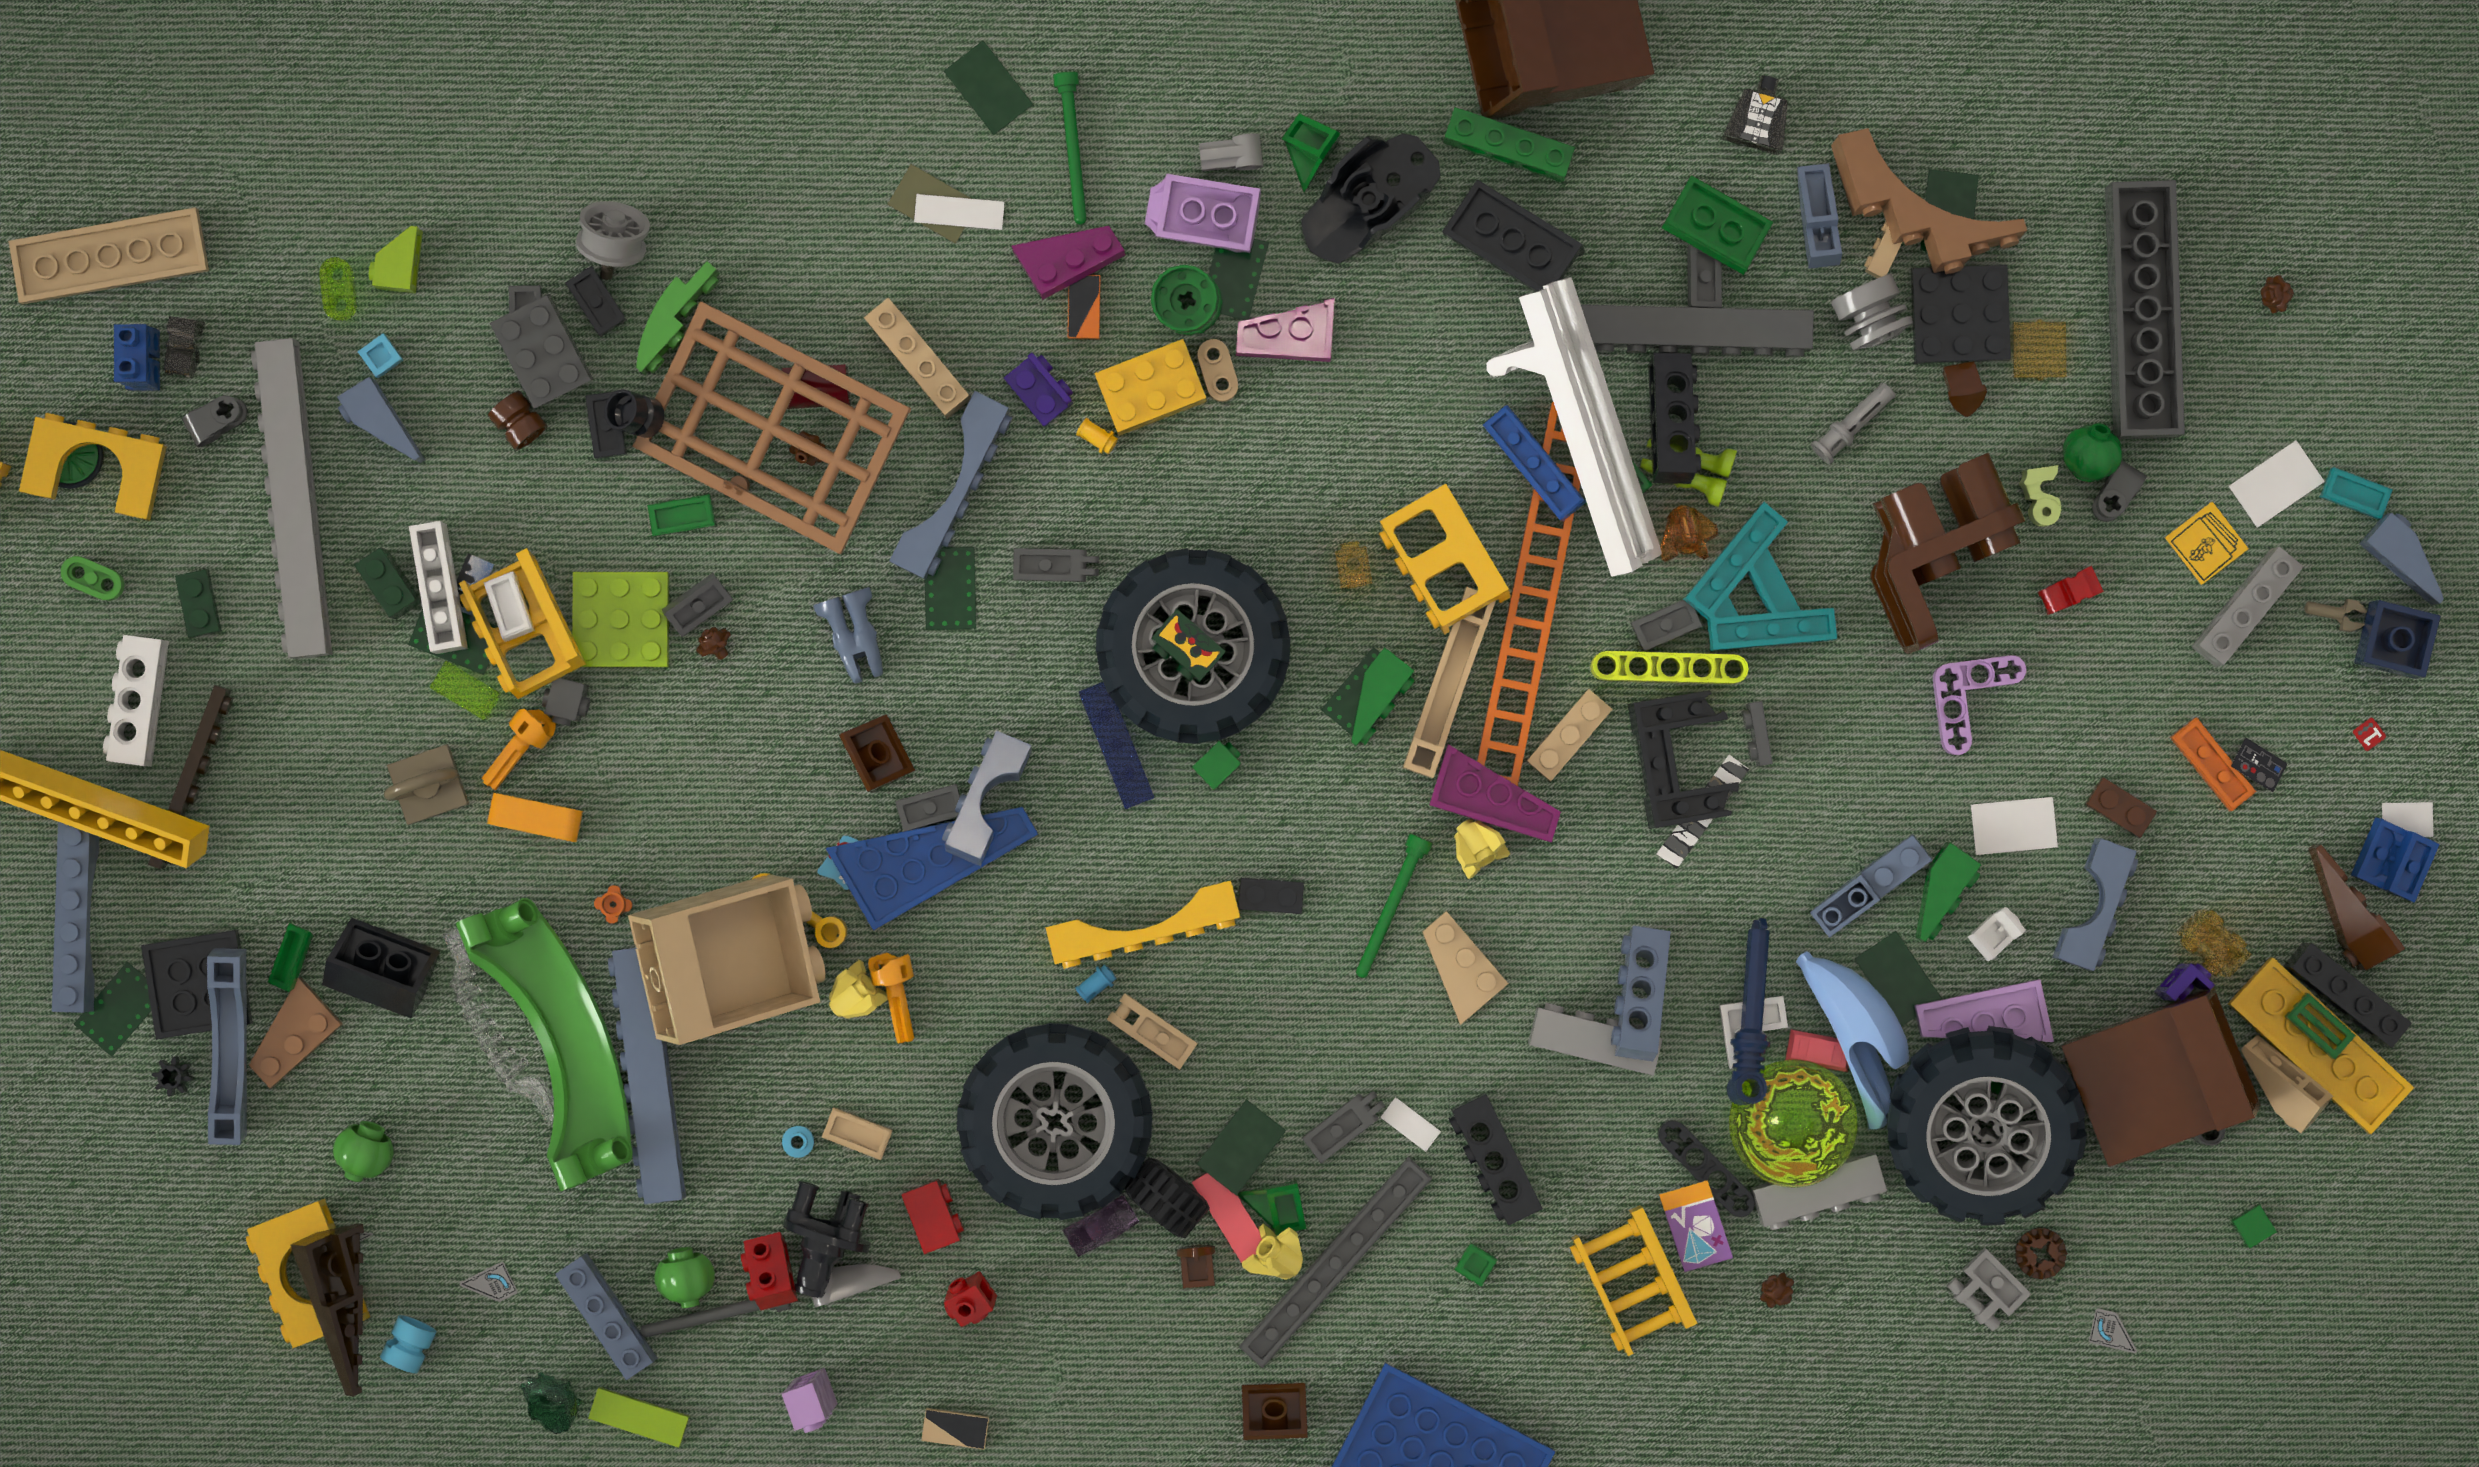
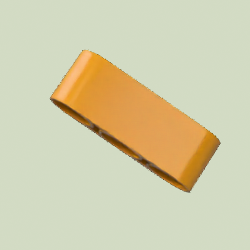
[487,793,583,842]

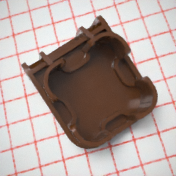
[1870,453,2025,654]

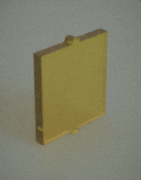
[2013,319,2067,381]

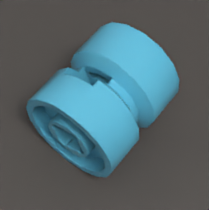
[380,1315,437,1374]

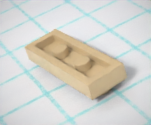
[1527,689,1613,782]

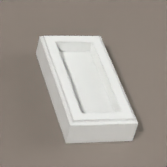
[484,571,535,642]

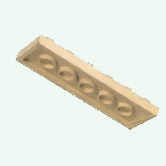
[8,207,209,305]

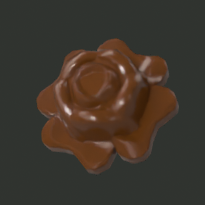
[2261,275,2294,313]
[789,431,826,466]
[696,627,731,660]
[1760,1272,1794,1308]

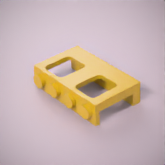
[1378,484,1511,635]
[459,548,586,699]

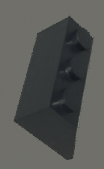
[322,917,440,1018]

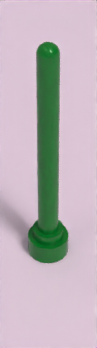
[1053,72,1087,225]
[1356,833,1433,978]

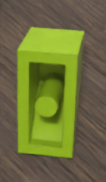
[369,226,423,293]

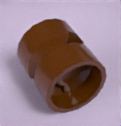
[488,391,548,451]

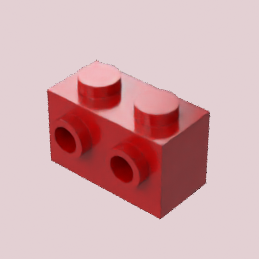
[740,1232,798,1310]

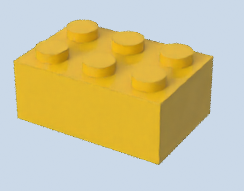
[1094,339,1207,436]

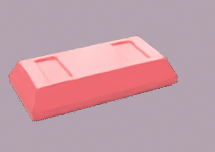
[1785,1029,1849,1072]

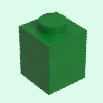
[1192,741,1241,790]

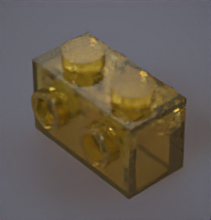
[2176,909,2252,978]

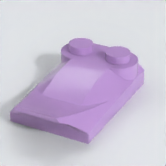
[1145,174,1261,253]

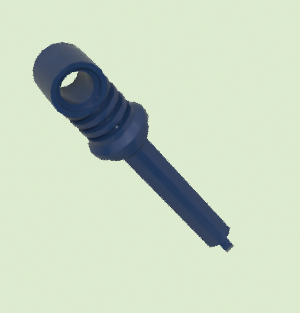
[1727,918,1770,1106]

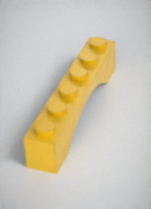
[1045,880,1240,969]

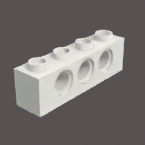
[409,521,468,654]
[103,635,169,767]

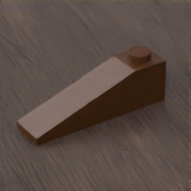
[2308,844,2405,970]

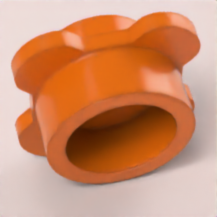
[594,885,632,923]

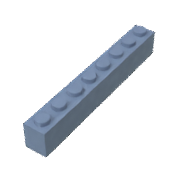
[608,948,686,1205]

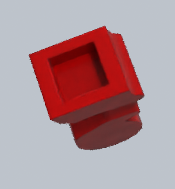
[2037,565,2104,615]

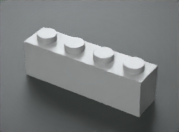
[1528,1003,1663,1076]
[1750,1152,1887,1230]

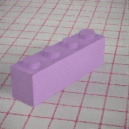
[782,1368,838,1433]

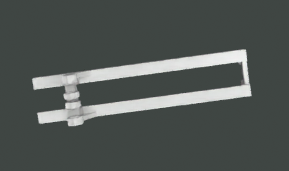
[1486,277,1662,577]

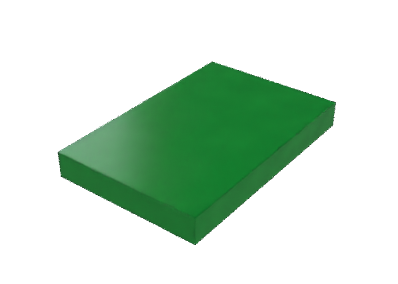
[1661,175,1773,275]

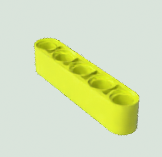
[1590,651,1749,684]

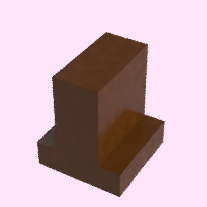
[1455,0,1655,119]
[2061,987,2261,1167]

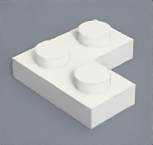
[1719,996,1788,1069]

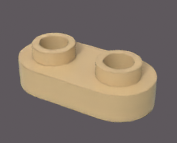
[1198,339,1238,402]

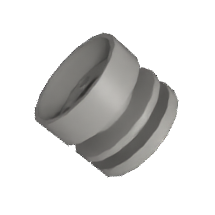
[1831,274,1914,351]

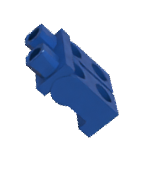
[114,324,160,391]

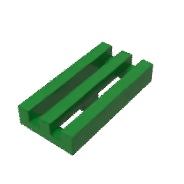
[2284,993,2356,1059]

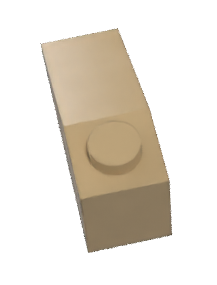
[2241,1035,2333,1133]

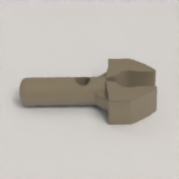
[2304,599,2367,632]

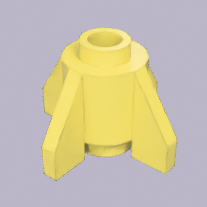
[1454,819,1510,879]
[829,960,888,1019]
[1242,1224,1303,1280]

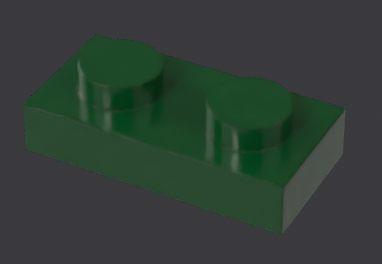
[175,569,222,638]

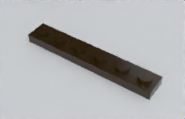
[148,685,233,869]

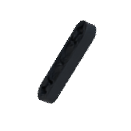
[1657,1120,1755,1217]

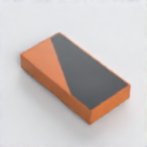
[1068,275,1101,340]

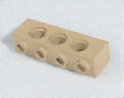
[864,298,971,419]

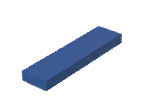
[1483,405,1586,522]

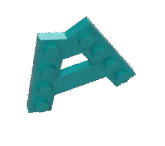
[1683,502,1837,651]

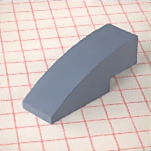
[1797,163,1842,268]

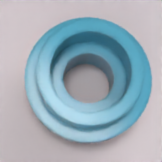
[782,1126,814,1158]

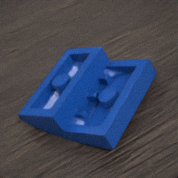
[2351,817,2440,903]

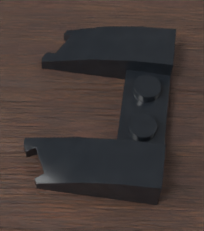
[1627,690,1739,829]

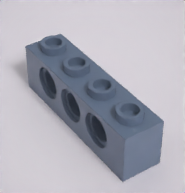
[1611,926,1671,1062]
[555,1253,658,1380]

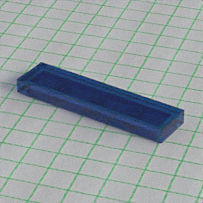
[1078,682,1155,810]

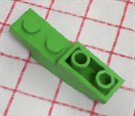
[636,261,720,375]

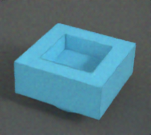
[357,333,403,378]

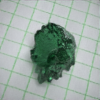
[520,1372,582,1434]

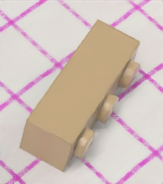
[1864,220,1902,278]

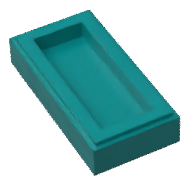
[2320,467,2393,520]

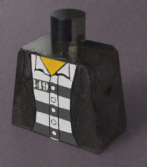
[1721,75,1788,155]

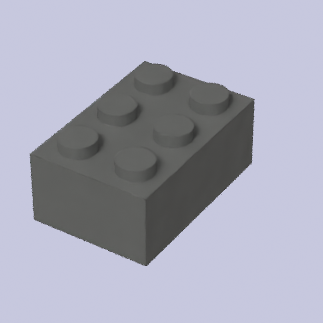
[490,294,593,409]

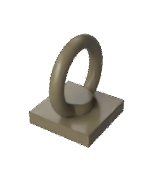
[384,744,469,825]

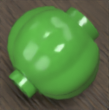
[333,1121,394,1182]
[654,1247,715,1308]

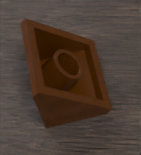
[839,714,915,793]
[1242,1383,1308,1440]

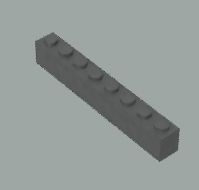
[1581,305,1814,357]

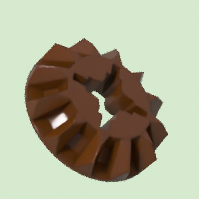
[2015,1228,2068,1280]

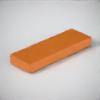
[2170,717,2256,812]

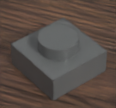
[508,285,542,313]

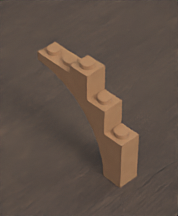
[1831,128,2027,274]

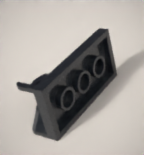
[1442,179,1585,292]

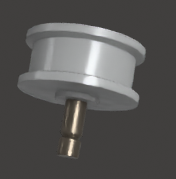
[576,201,650,280]

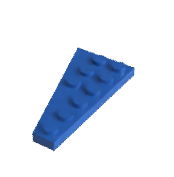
[826,807,1039,931]

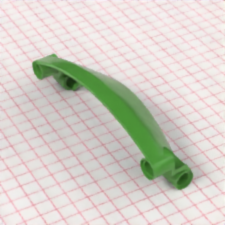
[456,898,633,1192]

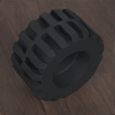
[1124,1157,1210,1238]

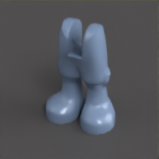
[813,587,883,684]

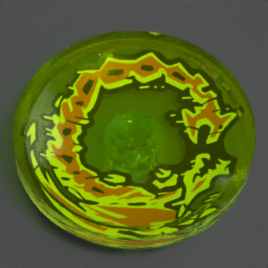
[1729,1060,1858,1188]

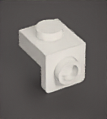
[1968,907,2026,961]

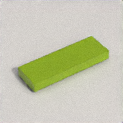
[588,1387,690,1448]

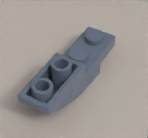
[1810,834,1932,938]

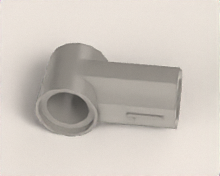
[1199,134,1263,172]

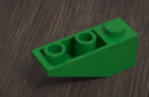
[1351,647,1415,747]
[1915,842,1981,942]

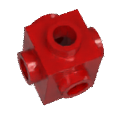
[944,1271,997,1327]

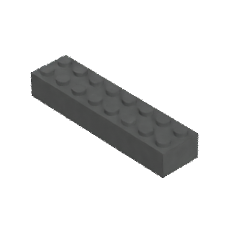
[2105,180,2185,440]

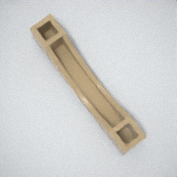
[1402,587,1496,778]

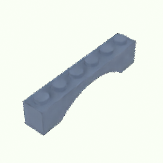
[889,391,1012,580]
[52,822,99,1013]
[207,948,247,1145]

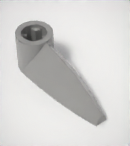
[812,1264,901,1308]

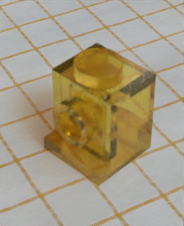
[1334,541,1373,590]

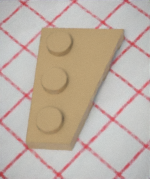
[1422,911,1509,1025]

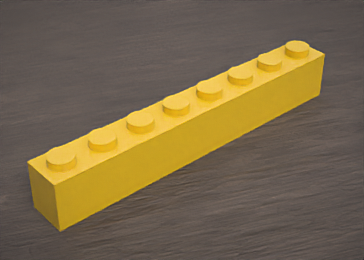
[0,750,210,868]

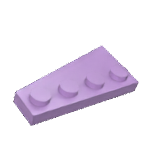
[1914,979,2054,1042]

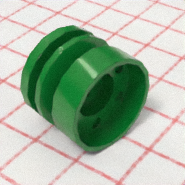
[1151,264,1223,336]

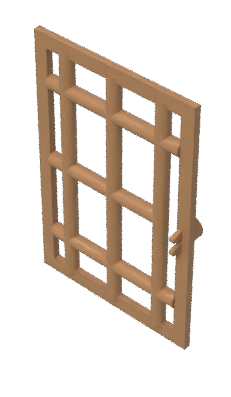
[633,301,911,554]

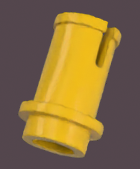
[1076,418,1118,454]

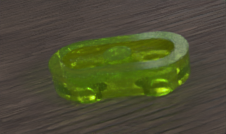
[319,257,357,321]

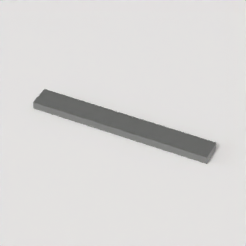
[1239,1157,1432,1368]

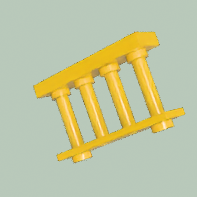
[1569,1205,1697,1356]

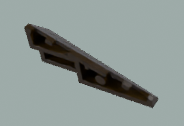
[290,1223,364,1397]

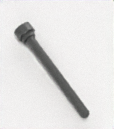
[640,1300,791,1337]

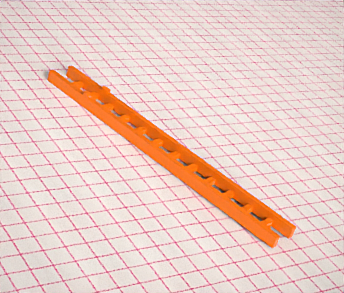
[1477,402,1580,786]

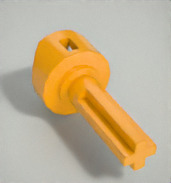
[481,709,556,790]
[868,952,914,1043]

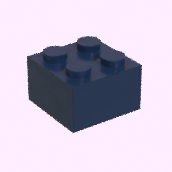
[2354,600,2441,679]

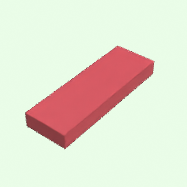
[1192,1172,1262,1263]

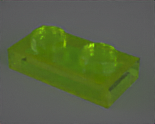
[429,661,502,720]

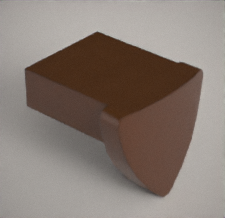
[1943,361,1987,417]
[1176,1245,1215,1289]

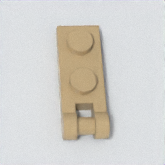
[1107,993,1198,1070]

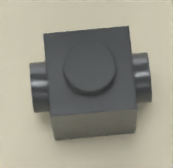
[542,678,590,726]

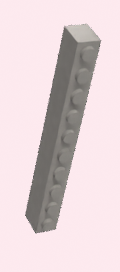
[251,338,333,659]

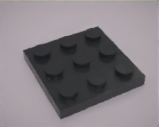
[1911,265,2011,364]
[141,930,253,1040]

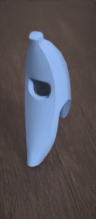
[1796,951,1909,1130]

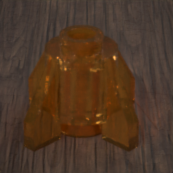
[1660,505,1719,562]

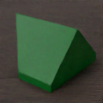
[1282,113,1340,192]
[1238,1180,1307,1235]

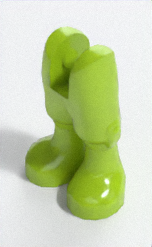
[1640,438,1737,508]

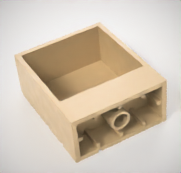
[628,875,826,1045]

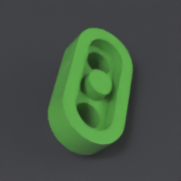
[61,556,125,601]

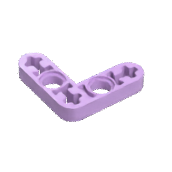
[1933,655,2026,755]

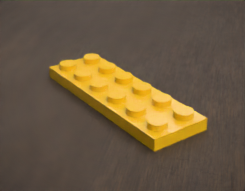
[2228,957,2414,1134]

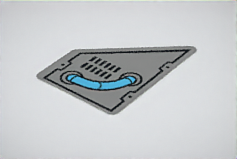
[459,1262,518,1302]
[2089,1308,2137,1353]

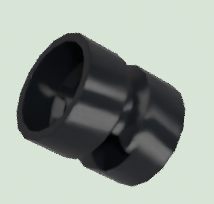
[604,389,664,438]

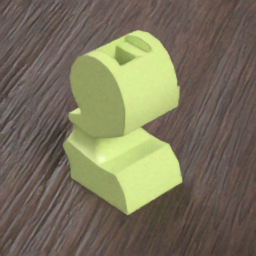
[2019,465,2061,527]

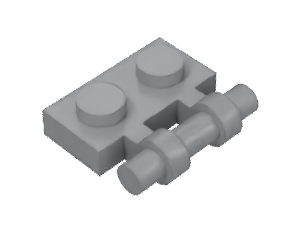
[1947,1248,2031,1331]

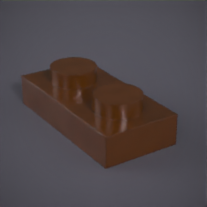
[2085,777,2157,838]

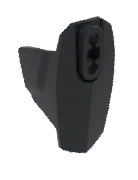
[1301,133,1441,264]

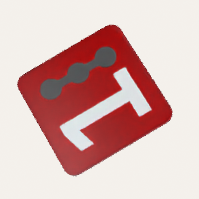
[2353,718,2386,751]

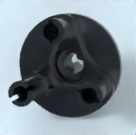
[783,1181,871,1298]

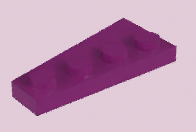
[1429,744,1561,843]

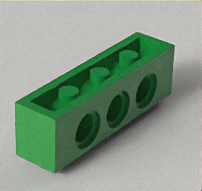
[1443,107,1575,183]

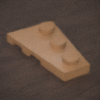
[249,977,343,1089]

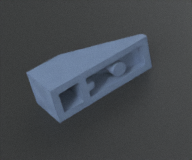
[337,377,425,463]
[2359,513,2444,605]

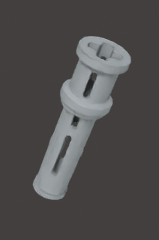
[1811,382,1896,464]

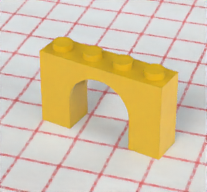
[19,413,167,521]
[246,1199,370,1348]

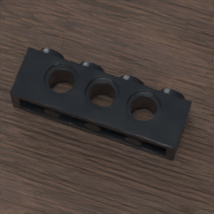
[1648,353,1701,484]
[2283,942,2412,1048]
[1448,1092,1543,1226]

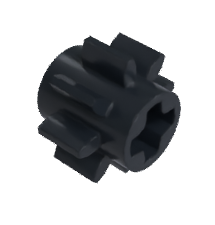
[152,1056,195,1097]

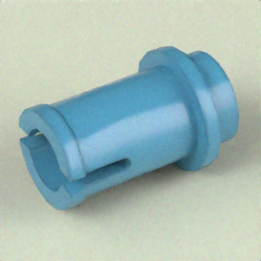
[1075,964,1117,1003]

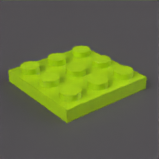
[572,572,669,667]

